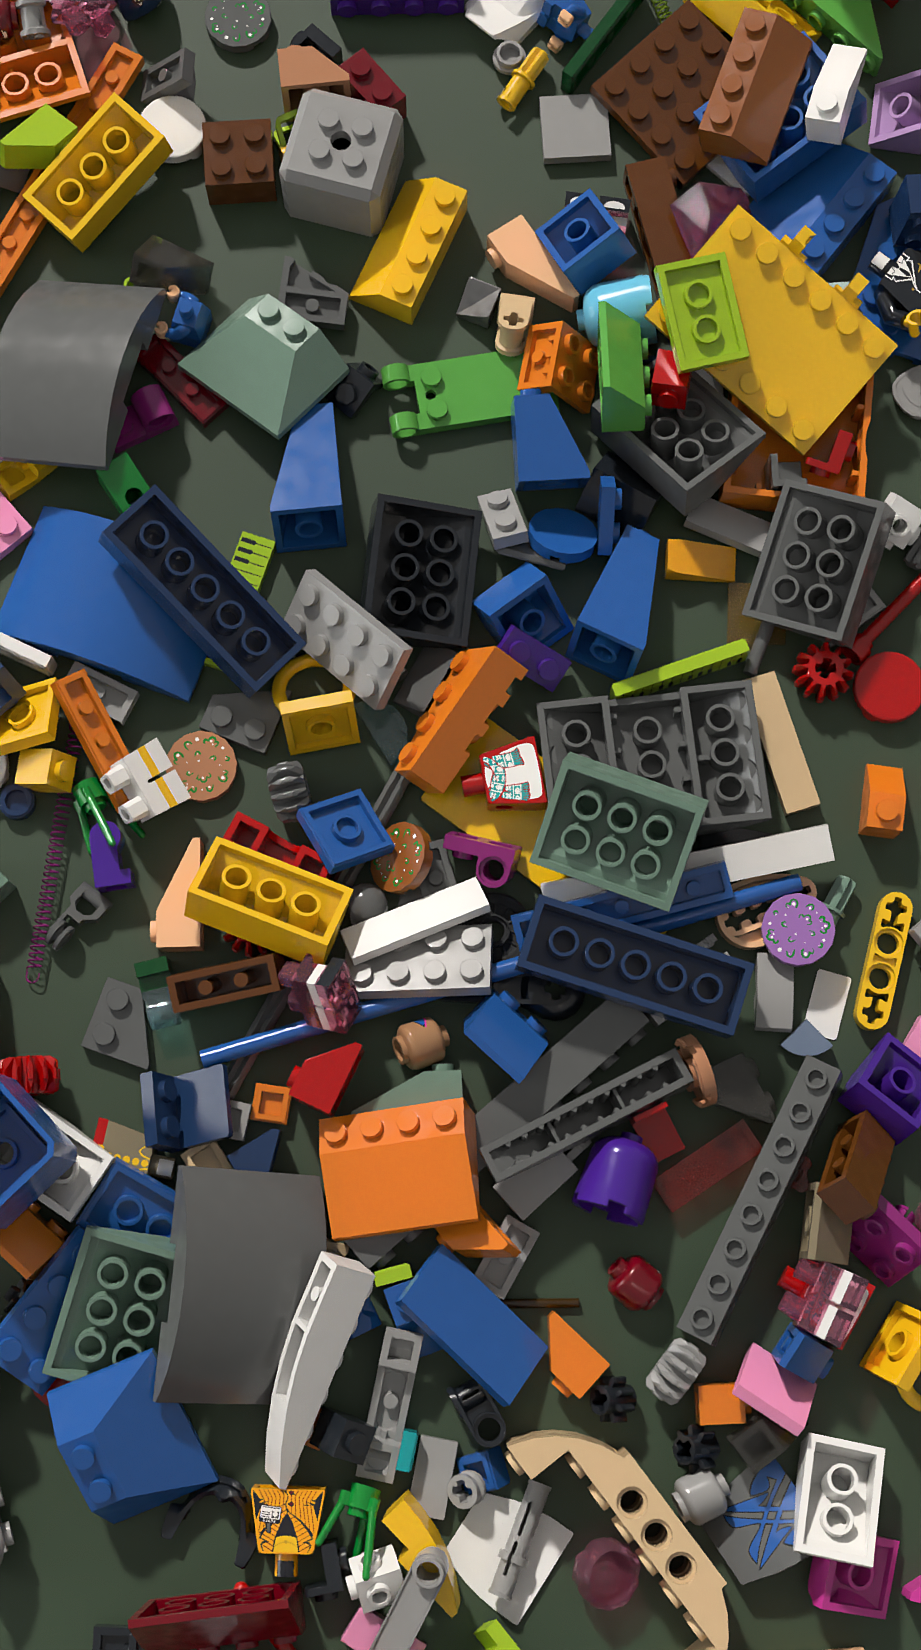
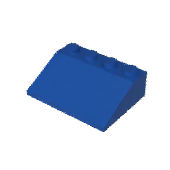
[693,30,867,203]
[745,143,897,277]

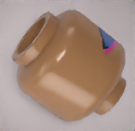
[392,1017,450,1070]

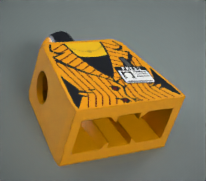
[251,1484,327,1577]

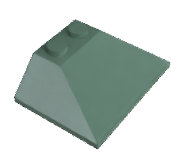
[177,294,350,440]

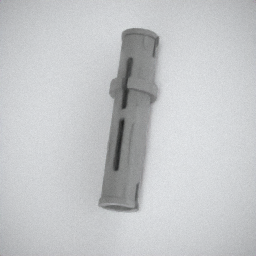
[488,1479,552,1601]

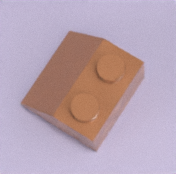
[277,45,351,122]

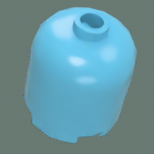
[576,275,658,347]

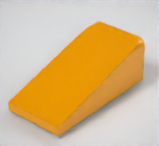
[665,539,736,583]

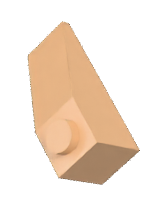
[485,214,580,313]
[150,838,204,952]

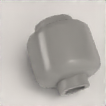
[671,1468,731,1526]

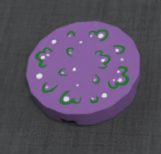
[761,893,835,967]

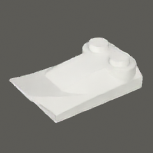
[465,0,545,44]

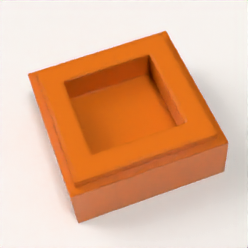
[250,1083,292,1126]

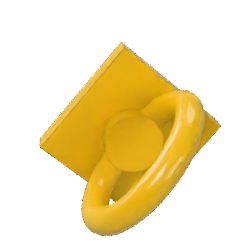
[272,654,361,755]
[859,1301,921,1412]

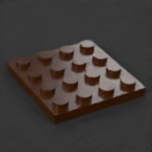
[590,0,731,189]

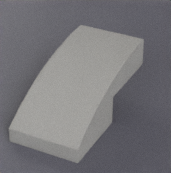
[754,952,794,1033]

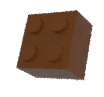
[202,118,277,205]

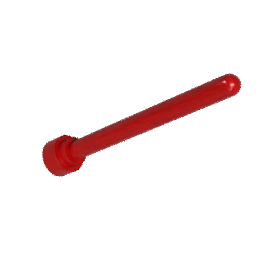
[840,572,921,665]

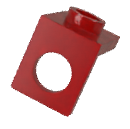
[629,1101,685,1162]

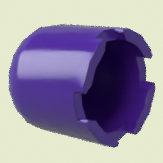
[572,1131,659,1227]

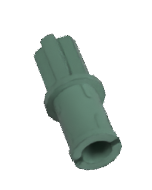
[822,875,856,926]

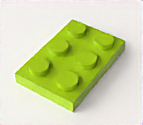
[654,252,750,374]

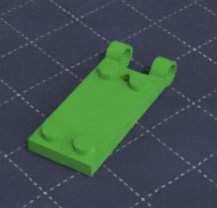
[380,351,559,439]

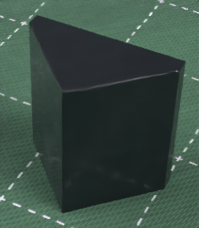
[575,451,663,536]

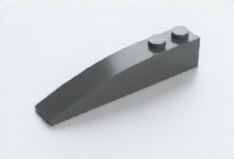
[478,1048,694,1184]

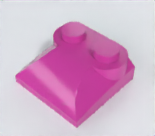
[808,1535,900,1620]

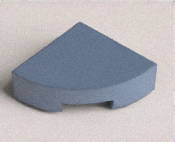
[780,1019,833,1056]

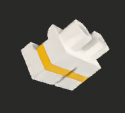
[100,738,191,824]

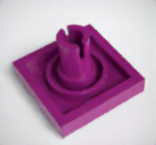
[850,1194,921,1288]

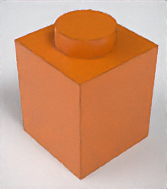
[693,1381,752,1425]

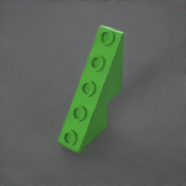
[783,0,883,77]

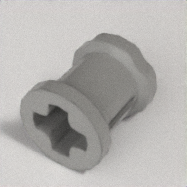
[15,0,51,40]

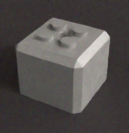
[279,88,404,237]

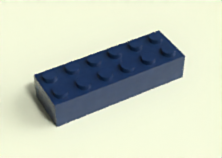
[98,484,307,698]
[514,894,755,1039]

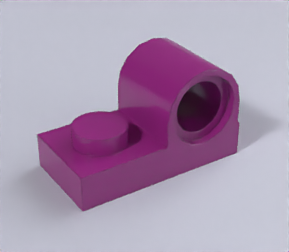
[115,384,179,454]
[443,831,522,888]

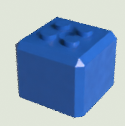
[0,1074,77,1229]

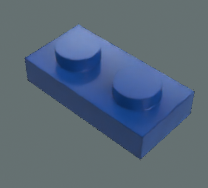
[596,476,622,555]

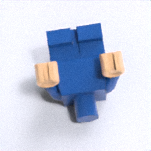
[537,0,594,54]
[155,285,213,347]

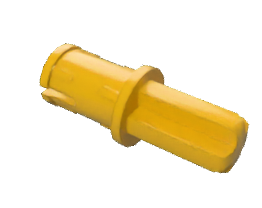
[496,47,549,112]

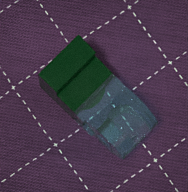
[134,956,182,1031]

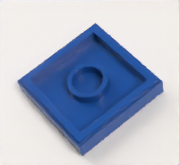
[296,788,395,874]

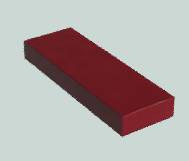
[137,333,230,428]

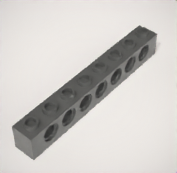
[677,1055,843,1348]

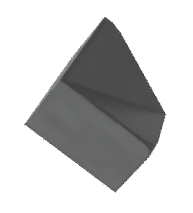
[456,277,501,329]

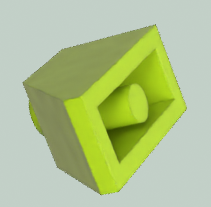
[0,103,78,169]

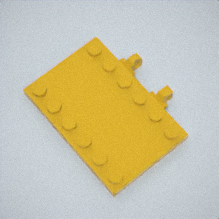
[644,204,898,456]

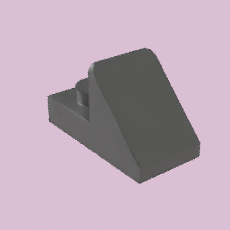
[141,47,196,105]

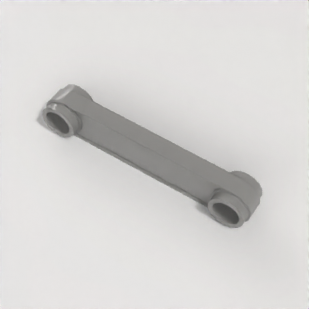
[369,1546,449,1650]

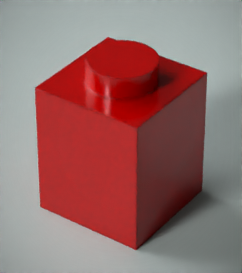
[651,349,692,410]

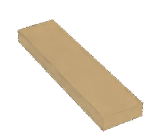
[742,671,821,816]

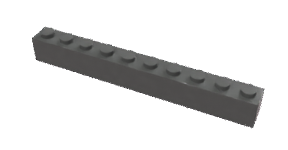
[344,1000,650,1270]

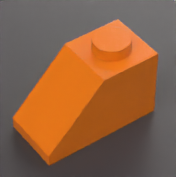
[858,764,906,839]
[435,1205,521,1258]
[547,1310,610,1399]

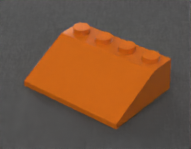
[319,1097,480,1242]

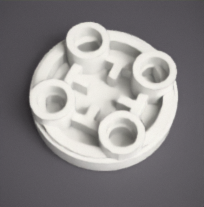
[141,96,206,163]

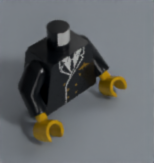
[867,248,921,338]

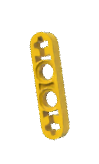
[853,892,913,1031]

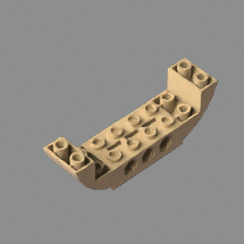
[504,1429,729,1650]

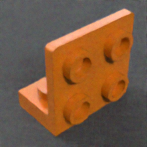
[517,321,598,414]

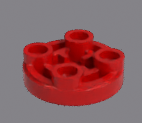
[853,652,921,723]

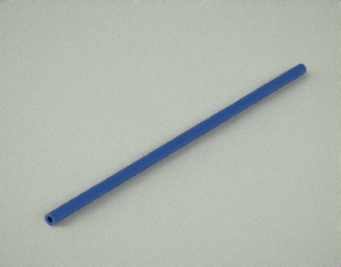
[199,873,803,1068]

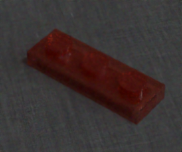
[654,1119,762,1213]

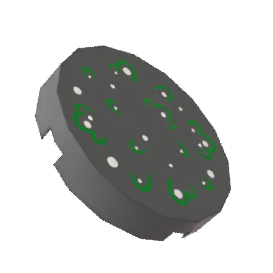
[205,0,272,53]

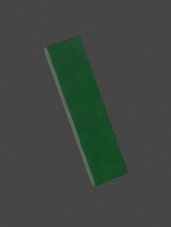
[561,0,644,94]

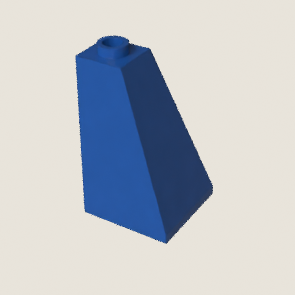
[270,402,347,553]
[565,525,660,681]

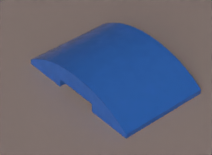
[0,506,207,703]

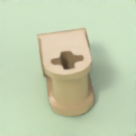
[495,292,535,356]

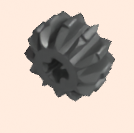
[266,760,313,823]

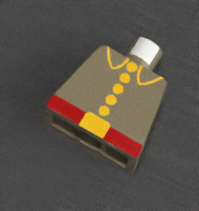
[93,1117,177,1190]

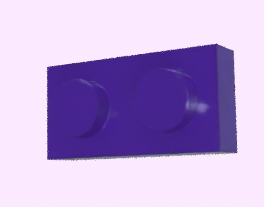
[497,624,572,692]

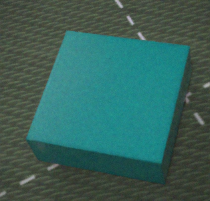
[396,1427,419,1472]

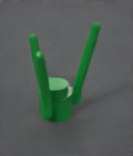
[72,777,145,855]
[315,1482,381,1581]

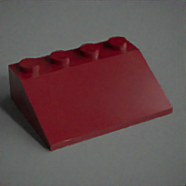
[127,1580,306,1650]

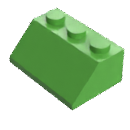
[597,301,652,432]

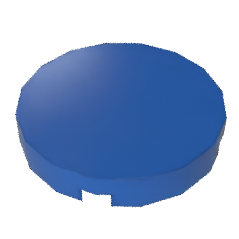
[528,508,598,564]

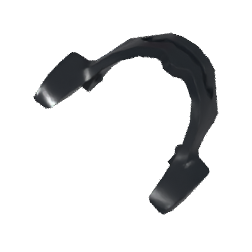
[161,1475,257,1569]

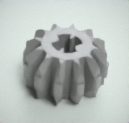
[646,1337,706,1405]

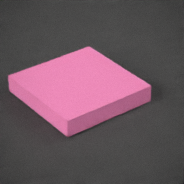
[732,1342,817,1437]

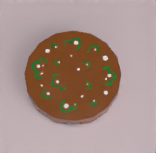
[370,822,433,895]

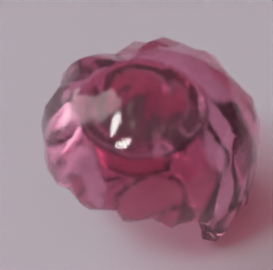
[572,1537,641,1611]

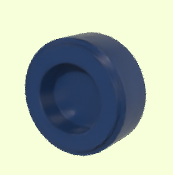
[0,783,36,821]

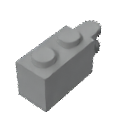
[492,1140,592,1221]

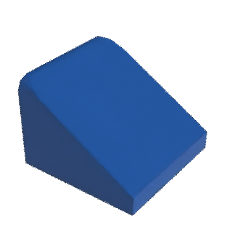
[456,1446,510,1495]

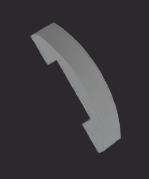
[355,1326,424,1484]

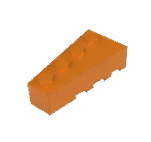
[394,646,528,794]

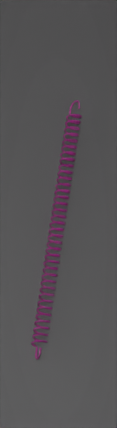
[26,724,82,984]

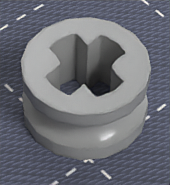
[447,1470,486,1509]

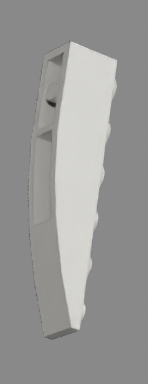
[265,1251,375,1490]

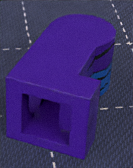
[89,821,136,893]

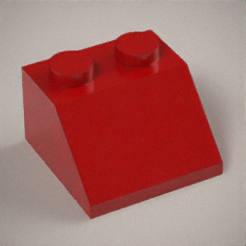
[286,1042,365,1118]

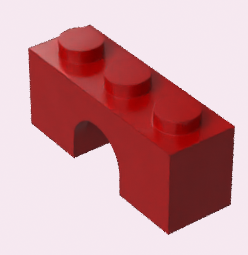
[223,811,334,880]

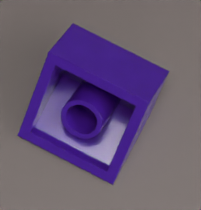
[837,1032,921,1146]

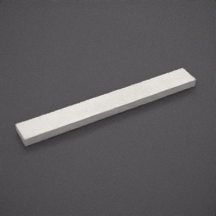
[540,824,835,902]

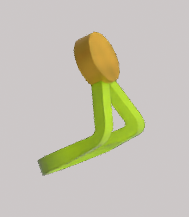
[273,109,298,162]

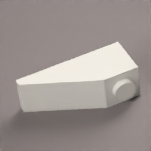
[805,44,867,145]

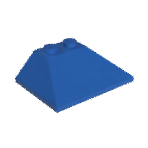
[47,1348,219,1524]

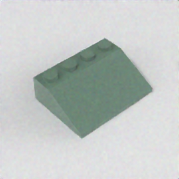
[529,752,709,912]
[42,1225,176,1382]

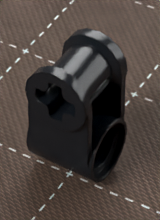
[446,1378,506,1448]

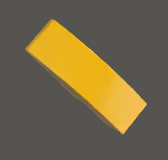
[382,1489,461,1618]

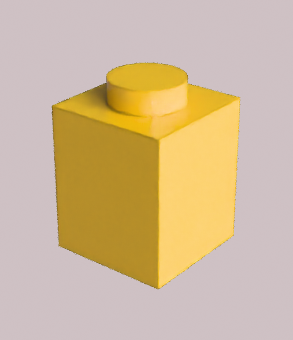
[14,748,77,793]

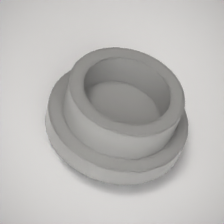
[493,40,526,75]

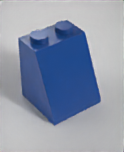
[511,389,590,492]

